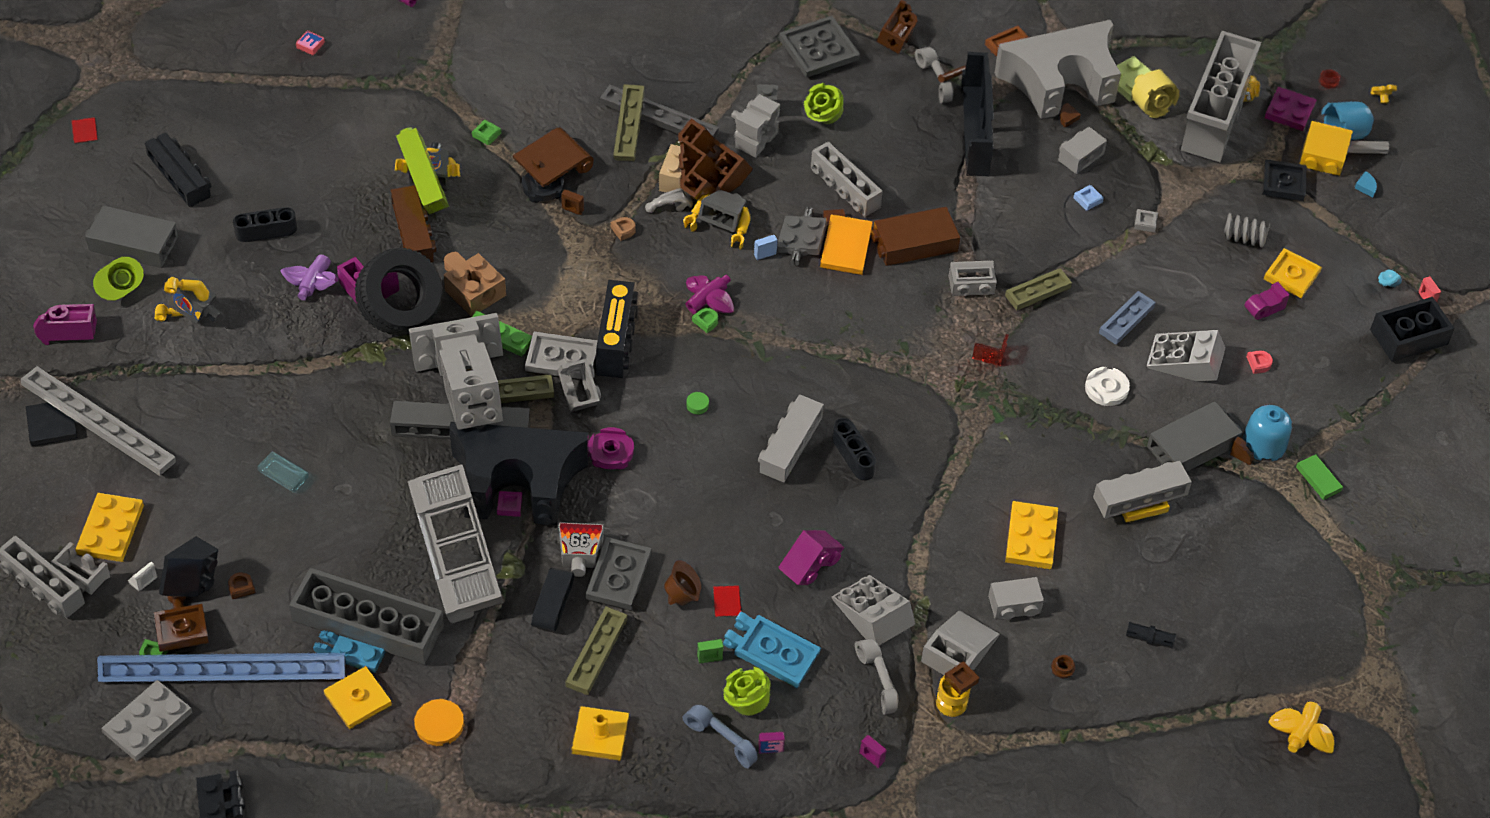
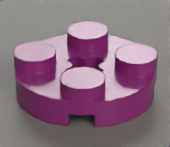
[589,427,634,469]

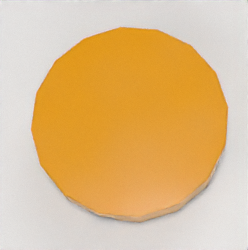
[415,699,464,746]

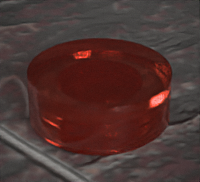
[1319,69,1340,89]

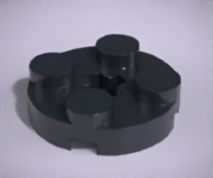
[522,167,564,203]

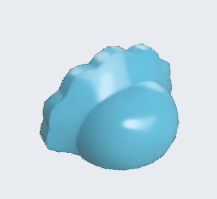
[1378,269,1402,287]

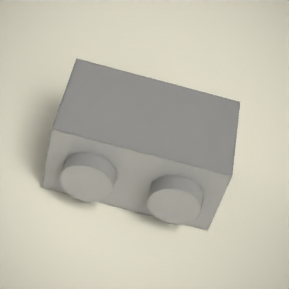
[1058,127,1107,174]
[988,577,1044,620]

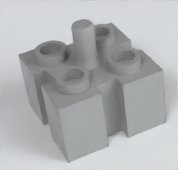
[731,94,780,158]

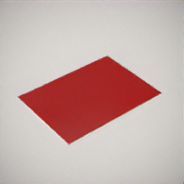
[72,117,97,143]
[713,586,741,617]

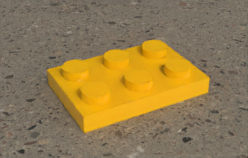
[75,493,144,562]
[1005,501,1058,569]

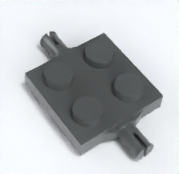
[777,207,828,266]

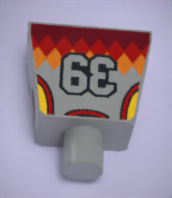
[559,523,604,577]

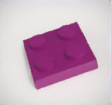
[1265,86,1317,131]

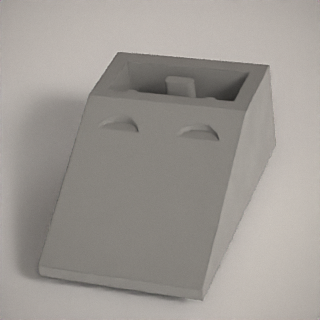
[1147,330,1226,381]
[832,575,915,645]
[921,611,1000,675]

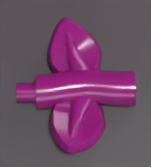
[685,275,734,314]

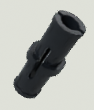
[1126,621,1176,648]

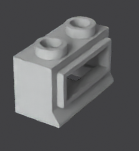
[949,261,997,296]
[558,359,601,412]
[51,542,111,595]

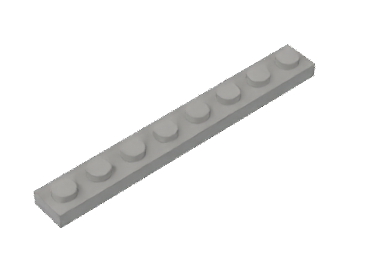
[21,366,176,476]

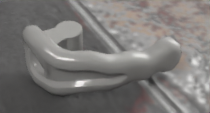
[645,188,694,213]

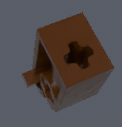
[877,0,917,54]

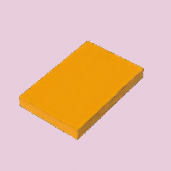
[820,214,873,275]

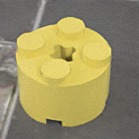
[1132,69,1180,118]

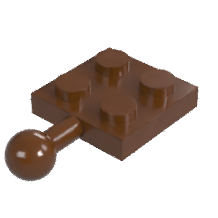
[154,596,209,652]

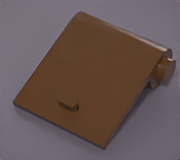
[513,127,594,187]

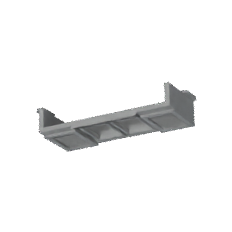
[408,464,503,623]

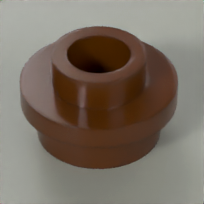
[1051,655,1075,678]

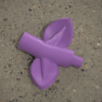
[281,255,338,300]

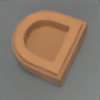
[610,217,636,241]

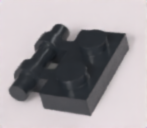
[196,770,245,818]

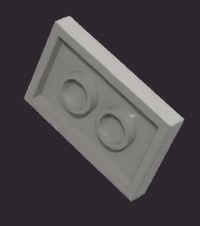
[525,332,598,379]
[101,680,192,762]

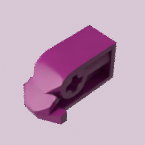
[33,304,97,345]

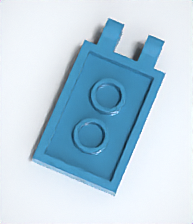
[723,612,821,688]

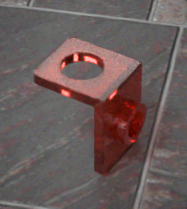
[972,334,1009,366]

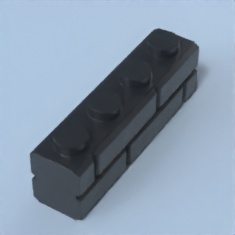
[145,133,212,207]

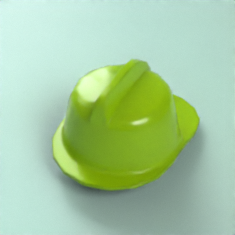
[93,257,144,300]

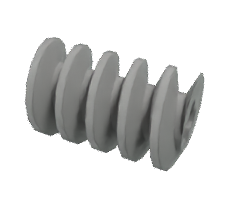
[1224,213,1270,248]

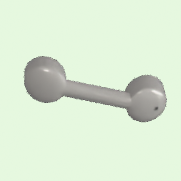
[915,47,954,104]
[855,639,899,715]

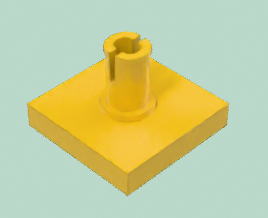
[572,706,629,760]

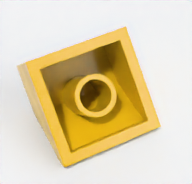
[1300,121,1353,176]

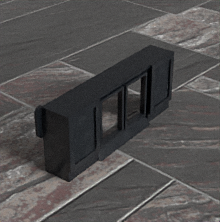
[960,52,994,177]

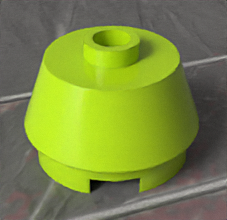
[804,83,843,124]
[723,667,770,715]

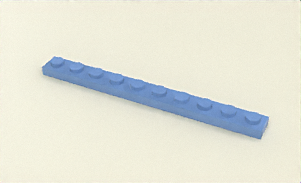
[97,653,346,682]

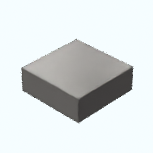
[1134,209,1158,233]

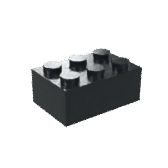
[1370,297,1455,362]

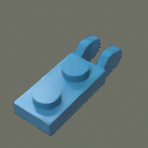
[313,630,385,673]

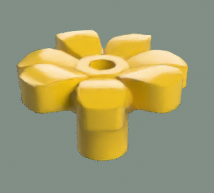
[1371,85,1397,104]

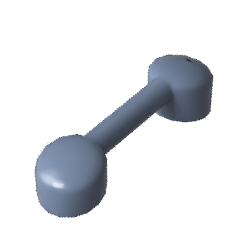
[683,705,757,768]

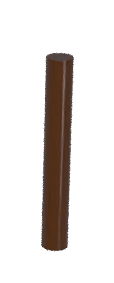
[938,65,966,83]

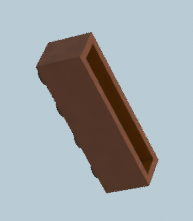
[390,185,437,262]

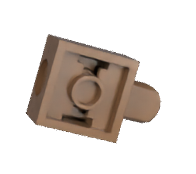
[444,252,506,317]

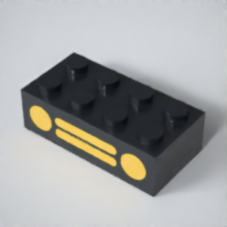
[596,280,638,378]

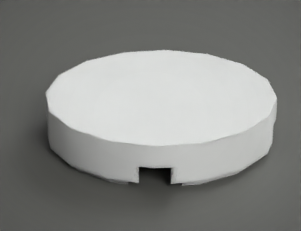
[1085,367,1130,406]

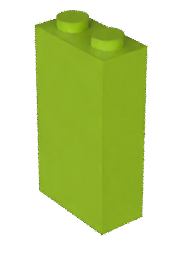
[396,127,449,214]

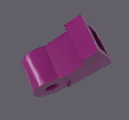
[1245,282,1290,320]

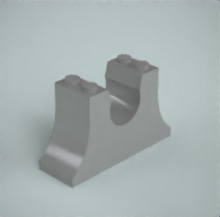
[994,20,1121,119]
[1181,31,1261,162]

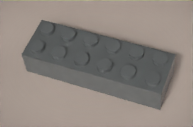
[289,568,444,665]

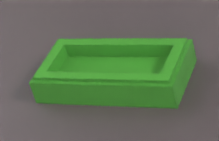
[1296,455,1343,500]

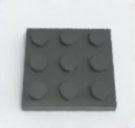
[779,16,860,78]

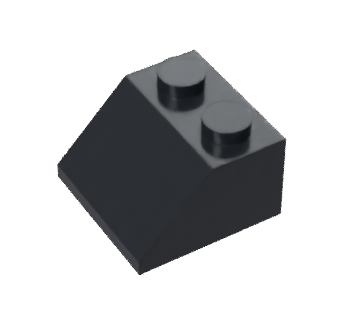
[159,536,219,597]

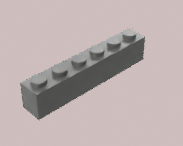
[390,401,530,440]

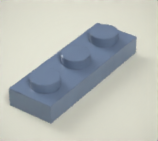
[1099,291,1156,345]

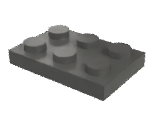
[586,537,652,610]

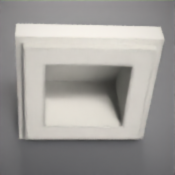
[128,562,157,591]

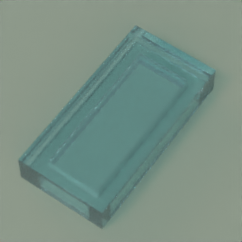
[257,451,309,492]

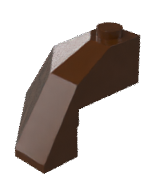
[678,118,753,199]

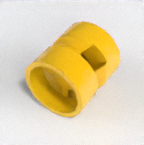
[936,675,971,717]

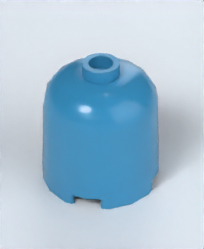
[1321,101,1374,141]
[1243,405,1292,461]

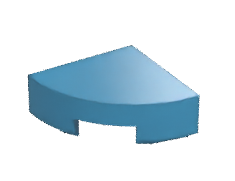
[1355,171,1377,198]

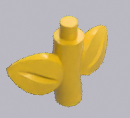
[1268,702,1334,754]

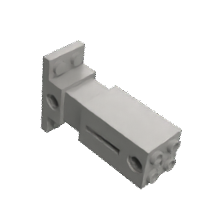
[409,313,503,430]

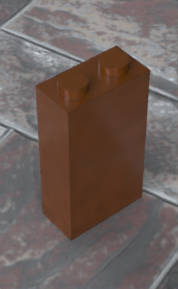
[871,207,960,266]

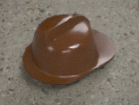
[664,560,701,606]

